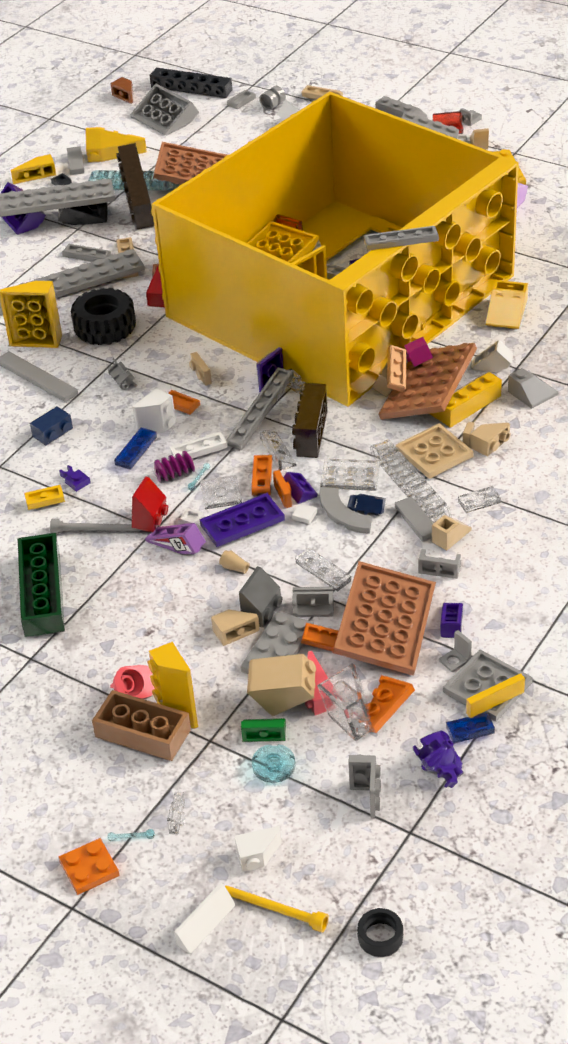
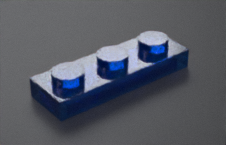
[114,427,157,470]

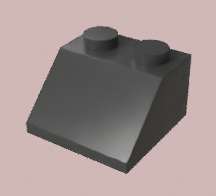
[239,566,283,628]

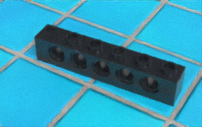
[149,67,233,98]

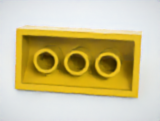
[429,372,502,428]
[147,641,198,729]

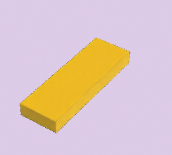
[466,673,525,718]

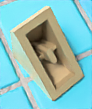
[470,128,489,150]

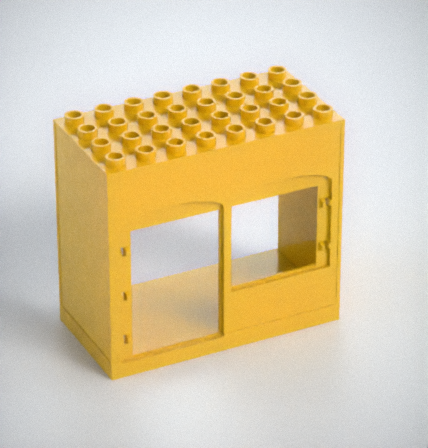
[151,92,519,407]

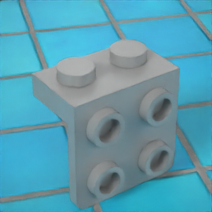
[348,754,381,818]

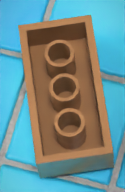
[92,690,191,761]

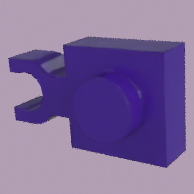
[59,465,91,492]

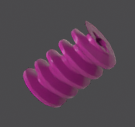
[154,451,195,483]

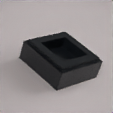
[51,173,72,186]

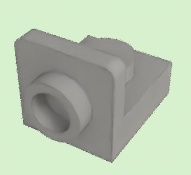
[459,108,482,126]

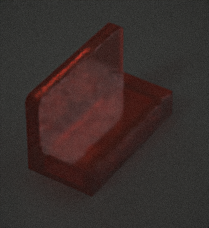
[432,111,463,134]

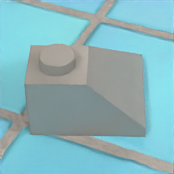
[508,368,559,409]

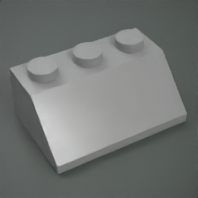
[375,96,427,118]

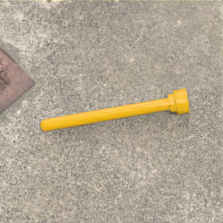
[225,886,329,933]

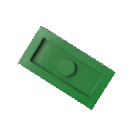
[241,718,286,742]

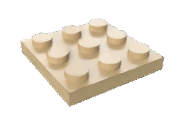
[396,423,473,479]

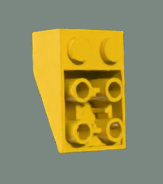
[485,280,528,329]

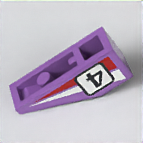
[145,523,206,554]

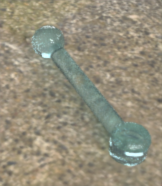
[188,463,210,491]
[107,829,155,841]

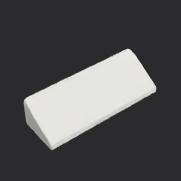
[175,883,235,954]

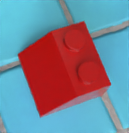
[132,476,169,532]

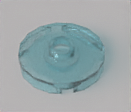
[252,744,296,783]

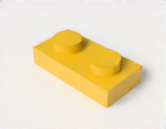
[24,485,65,510]

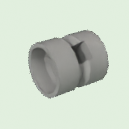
[259,86,286,111]

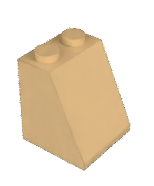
[247,654,316,716]

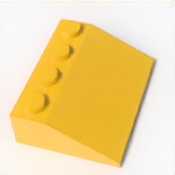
[247,221,319,263]
[0,281,63,348]

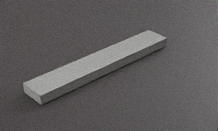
[0,351,78,402]
[226,367,294,450]

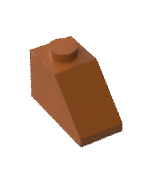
[110,77,133,104]

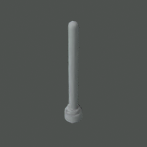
[50,519,141,534]

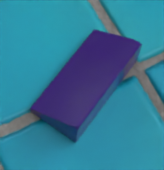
[283,472,318,504]

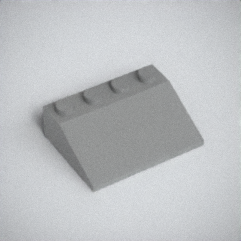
[130,84,199,136]

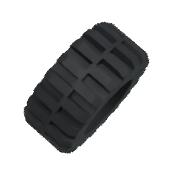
[71,288,136,345]

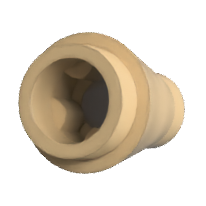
[219,550,250,574]

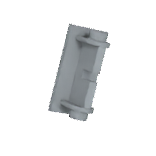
[108,358,136,389]

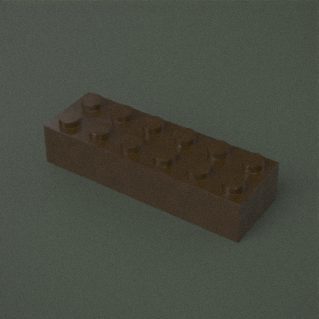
[116,143,154,230]

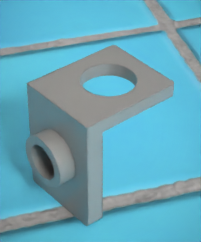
[439,630,472,672]

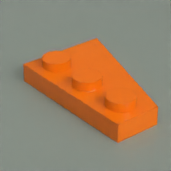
[358,675,415,733]

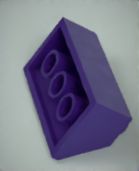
[0,182,46,235]

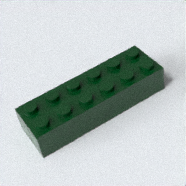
[17,533,65,637]

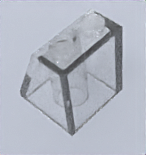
[317,663,373,742]

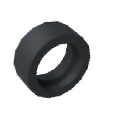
[357,908,404,957]

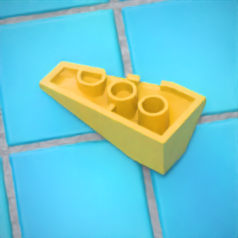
[85,127,147,162]

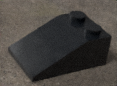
[58,202,108,225]

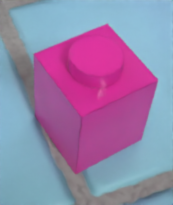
[404,337,433,367]

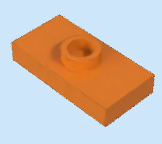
[168,390,200,415]
[273,470,292,508]
[301,623,339,651]

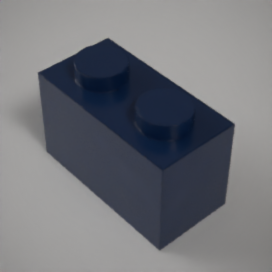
[30,406,73,446]

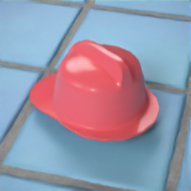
[110,665,155,699]

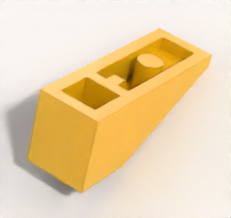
[10,154,56,184]

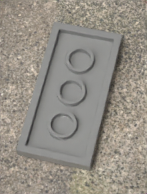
[241,611,314,674]

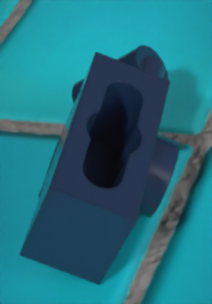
[347,493,386,515]

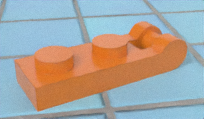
[252,455,273,496]

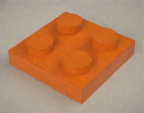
[58,838,120,895]

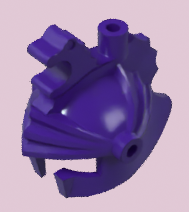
[413,730,464,788]

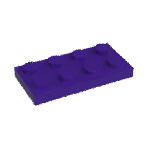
[199,493,285,547]

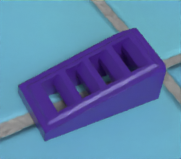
[440,603,463,638]

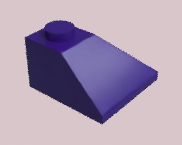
[256,347,284,392]

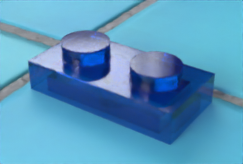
[446,712,495,744]

